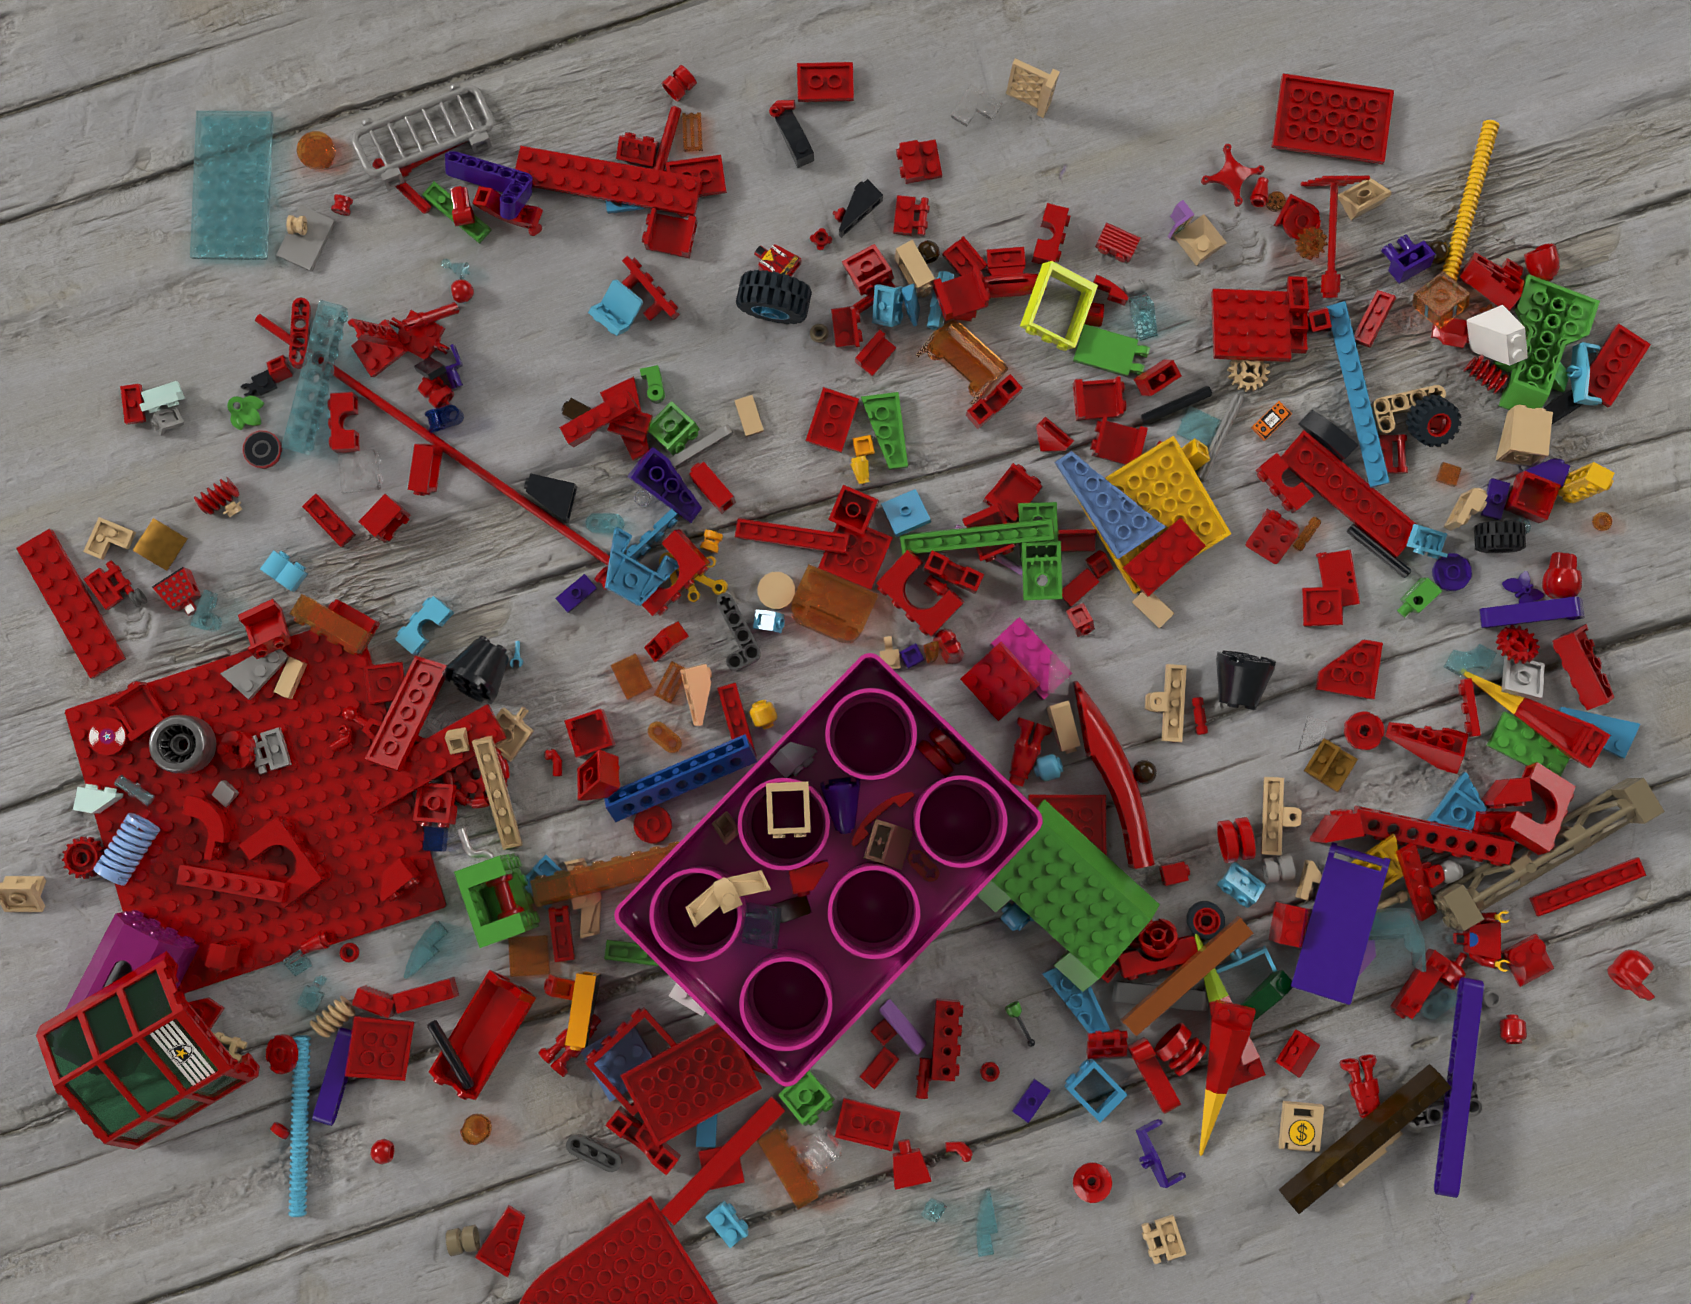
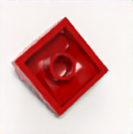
[1501,934,1554,987]

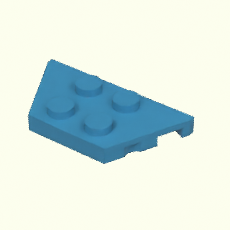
[1427,771,1487,839]

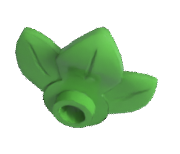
[227,395,265,430]

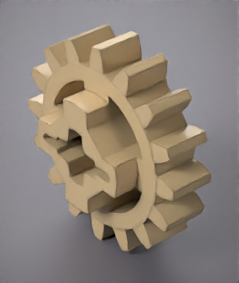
[1227,360,1270,392]

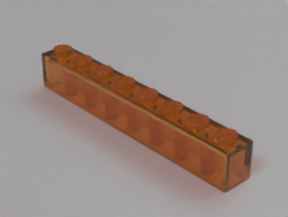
[530,841,679,907]

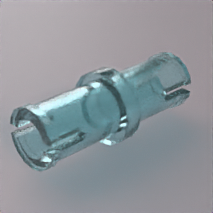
[114,775,155,806]

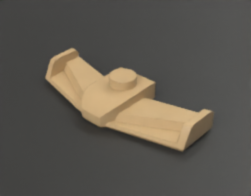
[564,858,602,938]
[686,870,771,927]

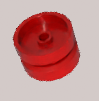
[915,727,966,778]
[1217,817,1256,863]

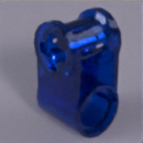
[424,405,464,432]

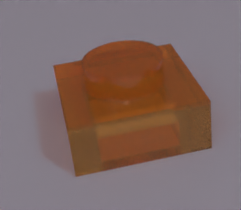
[1436,462,1462,487]

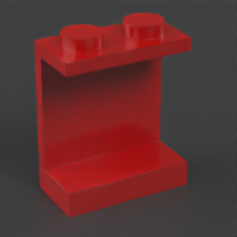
[642,208,698,258]
[933,266,991,321]
[1090,416,1148,465]
[316,599,381,656]

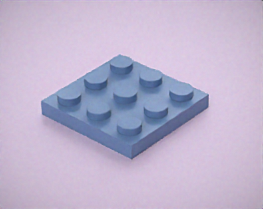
[581,1022,653,1102]

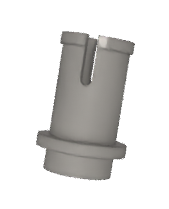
[1123,279,1149,297]

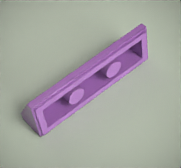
[879,999,926,1055]

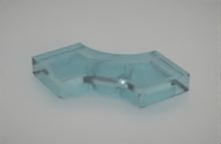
[1443,644,1497,677]

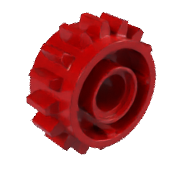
[62,836,106,879]

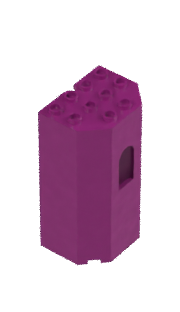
[53,910,199,1078]

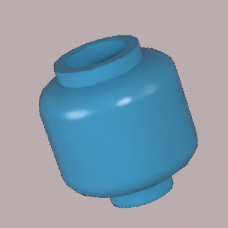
[1001,902,1030,931]

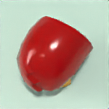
[1524,243,1560,282]

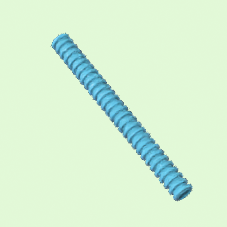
[288,1035,311,1217]

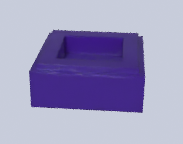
[899,643,925,669]

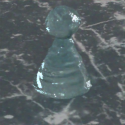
[441,258,470,280]

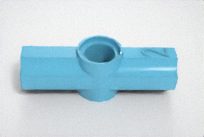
[927,271,954,331]

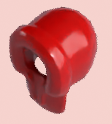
[1542,552,1582,599]
[1607,949,1655,1001]

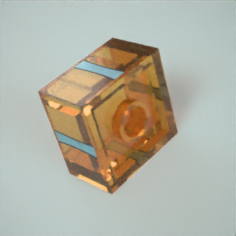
[1413,271,1470,329]

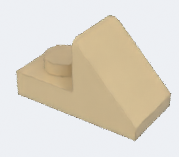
[1296,860,1322,900]

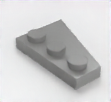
[220,649,290,700]

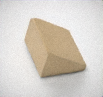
[445,727,470,754]

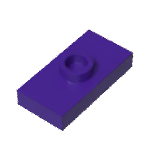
[1481,478,1510,520]
[555,574,597,613]
[1012,1078,1051,1123]

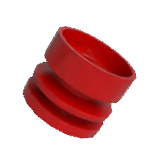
[1154,1022,1207,1076]

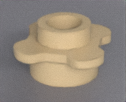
[223,501,242,518]

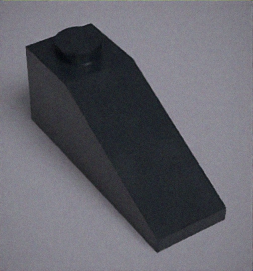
[775,110,814,168]
[839,179,883,238]

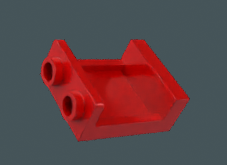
[1073,376,1126,421]
[983,463,1043,523]
[962,503,1017,563]
[238,599,292,659]
[107,681,168,742]

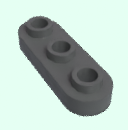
[566,1134,622,1172]

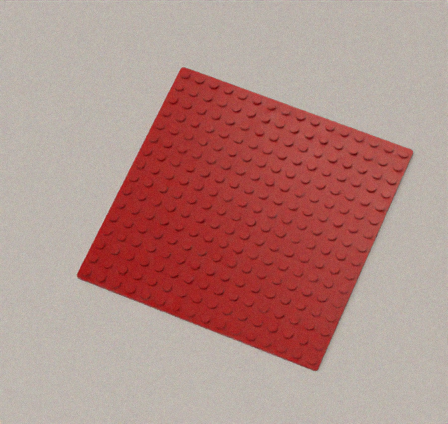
[65,628,447,994]

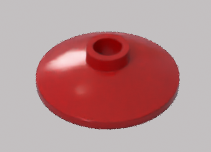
[1073,1162,1112,1203]

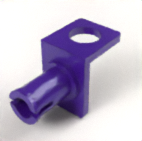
[444,344,463,389]

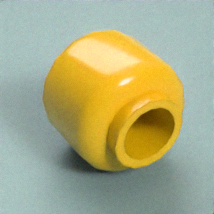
[749,699,778,729]

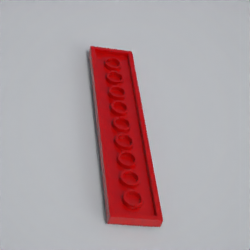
[515,145,703,216]

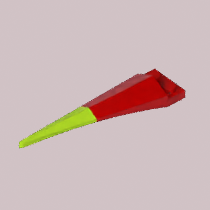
[1195,934,1266,1088]

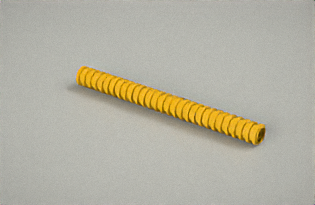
[1440,120,1500,283]

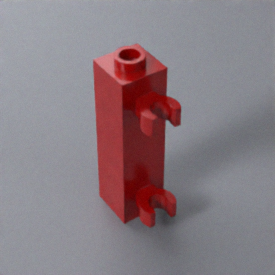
[1390,949,1451,1020]

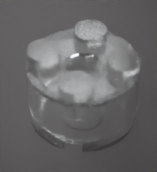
[797,1127,842,1176]

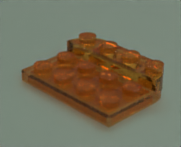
[791,564,879,643]

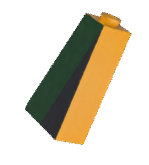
[565,971,601,1051]

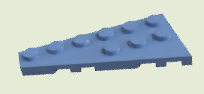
[1054,451,1166,559]

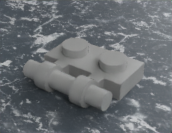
[252,728,292,774]

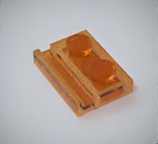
[610,653,653,700]

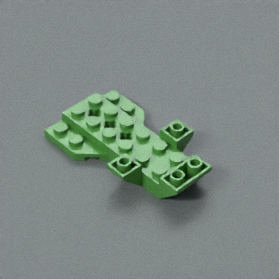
[1492,274,1600,410]

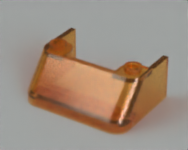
[916,320,1008,406]

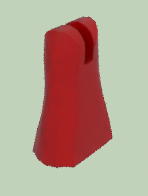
[933,628,965,664]

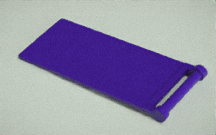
[1291,842,1390,1005]

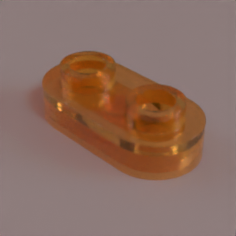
[648,721,682,753]

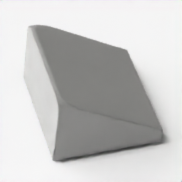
[212,780,239,808]

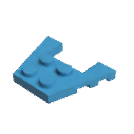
[605,527,679,606]

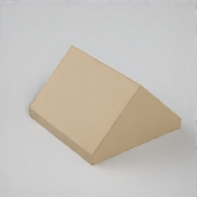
[1338,178,1391,221]

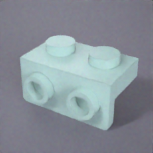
[139,381,185,413]

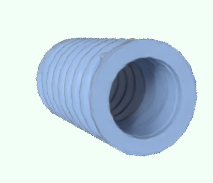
[93,813,160,886]

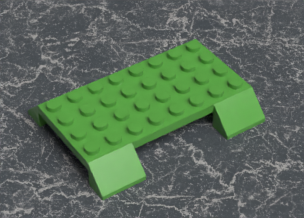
[977,799,1160,992]

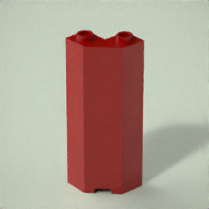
[429,970,536,1101]

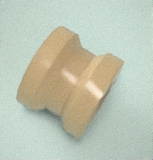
[286,215,307,235]

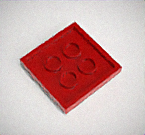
[818,524,893,590]
[960,642,1040,721]
[345,1016,414,1081]

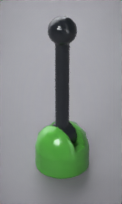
[1005,1001,1035,1047]

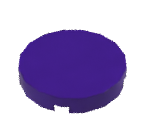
[1432,553,1472,591]

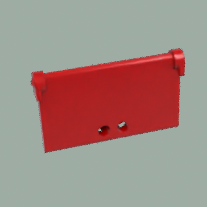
[1316,549,1360,607]

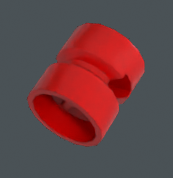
[661,65,697,102]

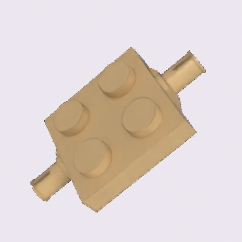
[495,707,534,762]

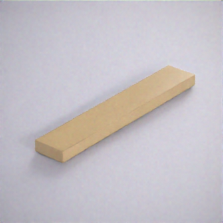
[472,736,523,850]

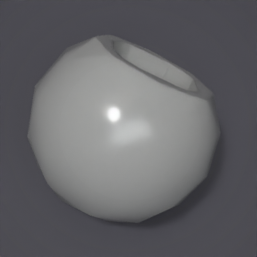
[1438,860,1463,884]

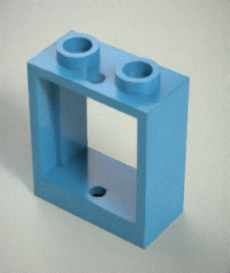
[1064,1059,1127,1123]

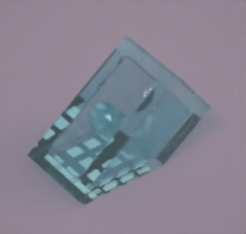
[1129,293,1158,341]

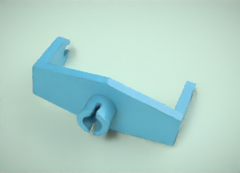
[1567,342,1602,406]
[1215,946,1277,973]

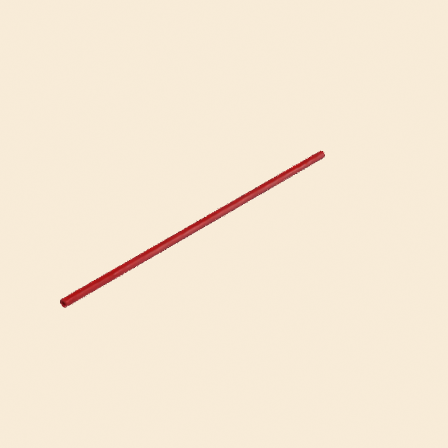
[255,314,610,566]

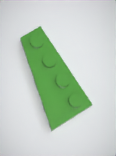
[861,392,908,470]

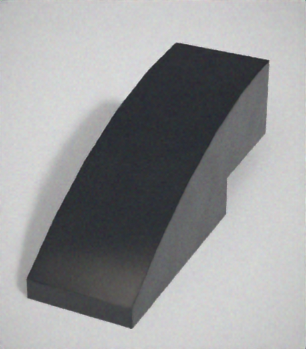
[1298,410,1359,461]

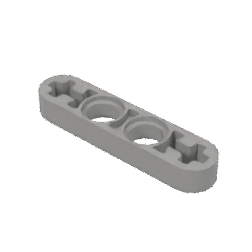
[669,425,733,470]

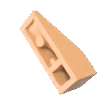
[680,664,712,726]

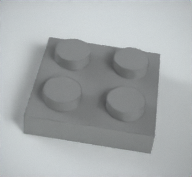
[1502,656,1545,701]

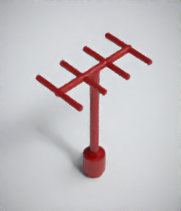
[1300,175,1370,298]

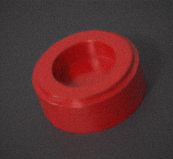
[270,1122,290,1140]

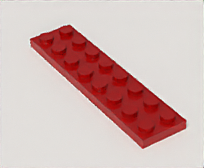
[1281,430,1417,557]
[16,529,126,679]
[353,704,507,814]

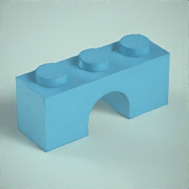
[395,596,454,656]

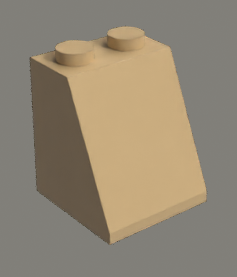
[1496,405,1553,467]

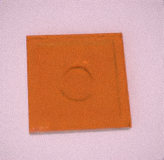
[508,935,550,977]

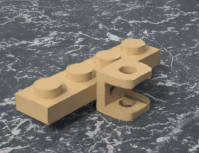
[1145,664,1187,742]
[1261,777,1302,855]

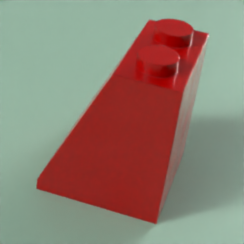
[1268,902,1313,948]

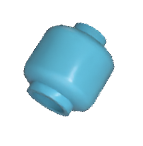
[1034,754,1064,782]

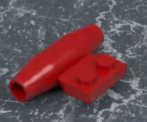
[983,247,1046,298]

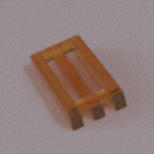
[682,112,703,152]
[654,661,685,704]

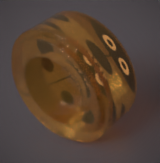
[1266,191,1286,212]

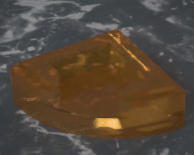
[923,641,939,663]

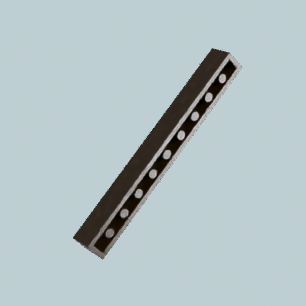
[1278,1064,1452,1214]

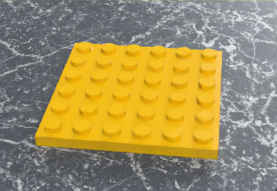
[1075,436,1231,594]

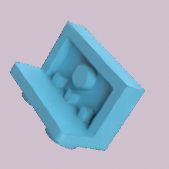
[1406,524,1448,559]

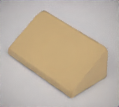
[1132,592,1174,628]
[274,657,307,699]

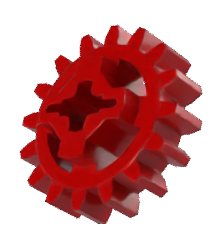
[1496,625,1540,664]

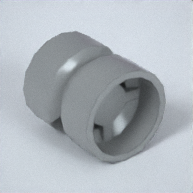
[1261,854,1295,883]

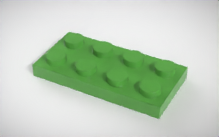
[1486,711,1569,777]

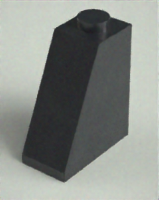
[524,473,578,523]

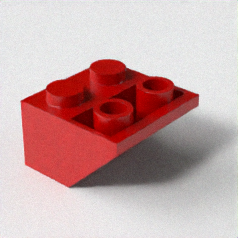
[1481,777,1533,809]
[380,857,423,902]

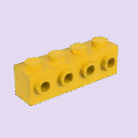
[1558,462,1615,503]

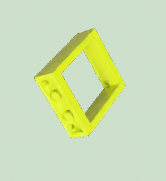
[1020,261,1098,351]

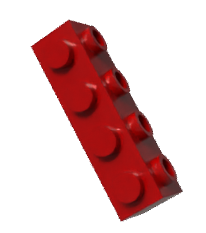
[931,998,963,1082]

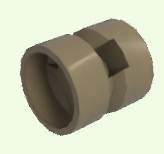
[446,1224,480,1256]

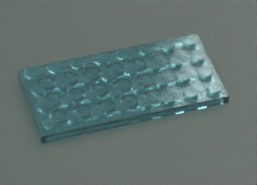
[190,111,273,260]

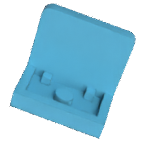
[588,279,643,336]

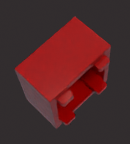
[1504,471,1561,523]
[358,494,411,543]
[564,708,616,758]

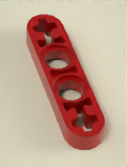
[289,297,311,369]

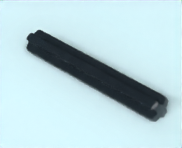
[1141,386,1212,424]
[1347,524,1411,578]
[427,1020,474,1090]

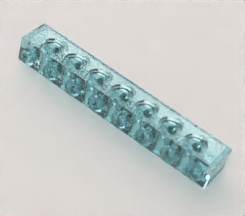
[281,300,348,455]

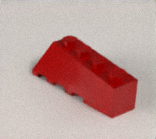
[1552,624,1615,710]

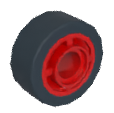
[1186,901,1225,939]

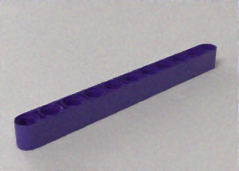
[1434,977,1484,1198]

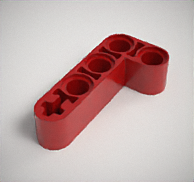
[1127,1037,1181,1114]

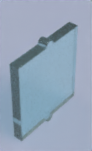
[1176,406,1220,446]

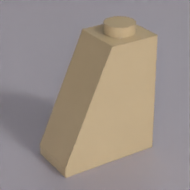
[1046,700,1081,754]

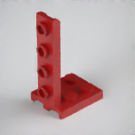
[348,318,408,377]

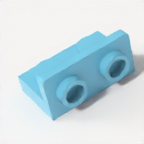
[872,284,904,327]
[1217,862,1266,908]
[705,1201,749,1248]

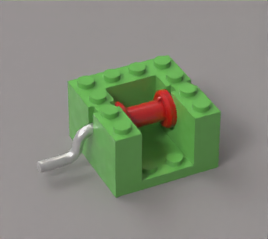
[454,828,540,948]

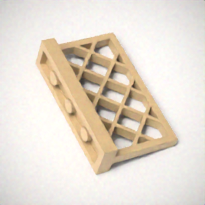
[1006,58,1060,118]

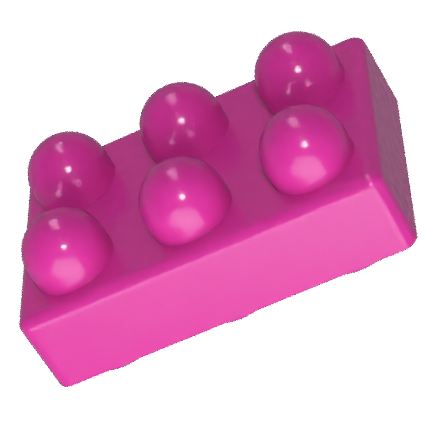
[614,653,1043,1086]

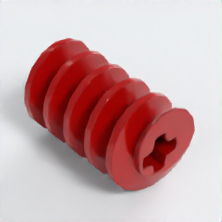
[1463,355,1508,394]
[194,477,240,515]

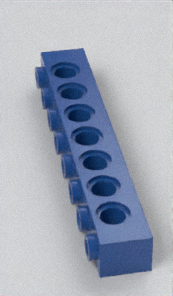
[604,734,757,823]

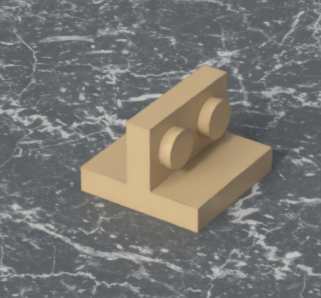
[0,876,46,912]

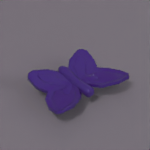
[1502,571,1544,604]

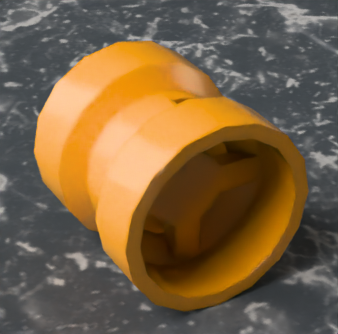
[700,529,723,554]

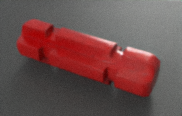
[1192,697,1208,735]

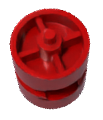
[418,376,454,410]

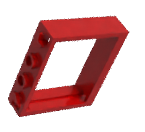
[585,1007,677,1116]

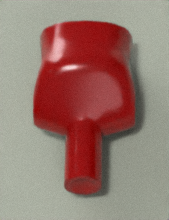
[1439,952,1467,989]

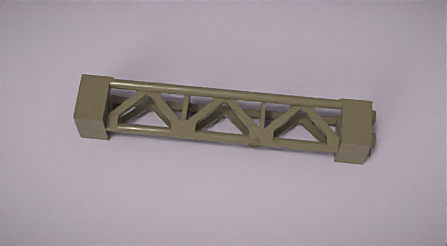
[1431,778,1665,931]

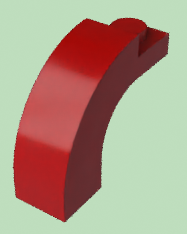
[472,186,543,228]
[181,795,230,860]

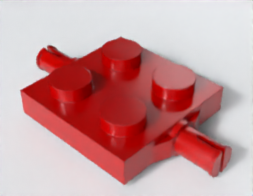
[390,310,450,359]

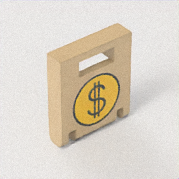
[1278,1101,1324,1152]

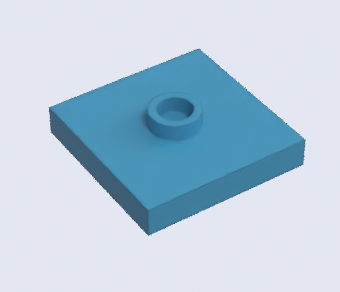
[881,489,931,537]

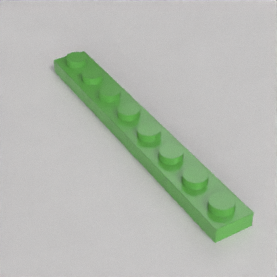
[900,519,1055,555]

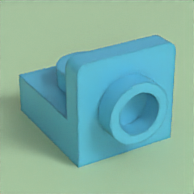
[753,610,785,633]

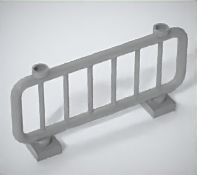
[351,83,494,189]

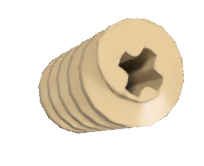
[310,995,355,1038]

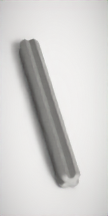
[1197,394,1244,481]

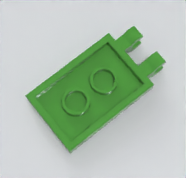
[1073,324,1150,377]

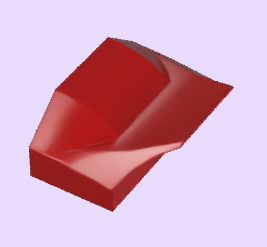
[1431,317,1469,348]

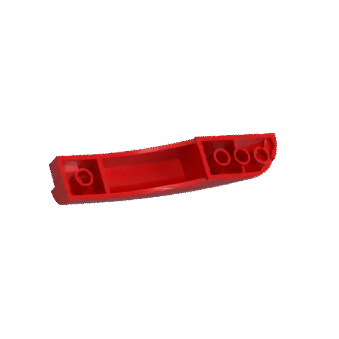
[1073,681,1155,869]

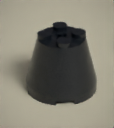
[442,636,509,704]
[1216,650,1276,710]

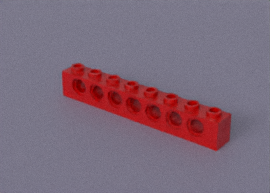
[1353,805,1515,866]

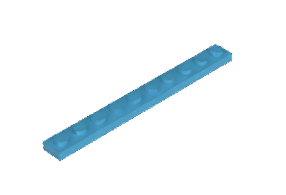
[1326,301,1390,488]

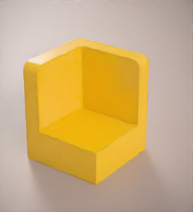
[1181,438,1210,471]

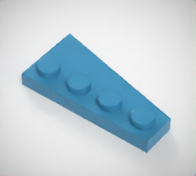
[626,509,679,562]
[1042,967,1110,1033]

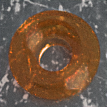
[1592,512,1612,531]

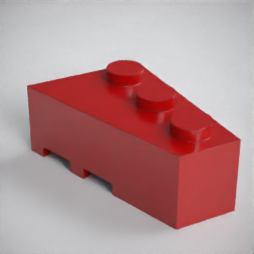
[1460,252,1525,311]

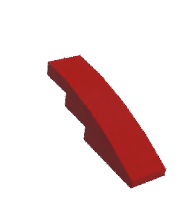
[1287,276,1309,354]

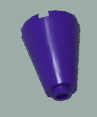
[820,777,860,834]

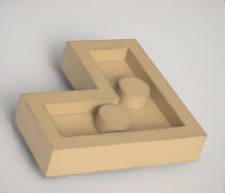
[83,517,136,560]

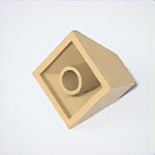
[1174,214,1227,266]

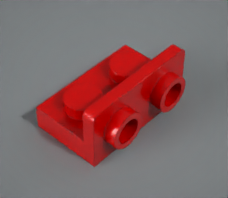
[616,132,659,166]

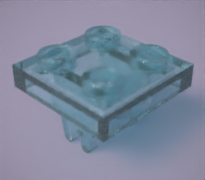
[742,902,782,949]

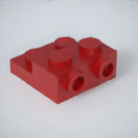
[896,139,942,184]
[842,244,894,296]
[413,783,458,828]

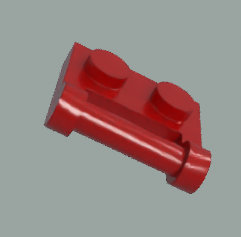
[1379,434,1408,474]

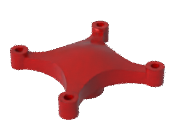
[1201,144,1265,207]

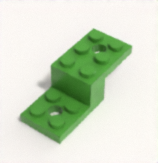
[1018,502,1062,600]

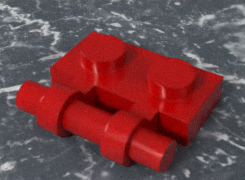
[893,195,930,236]
[84,560,134,610]
[1086,1029,1128,1059]

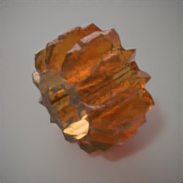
[1294,227,1328,260]

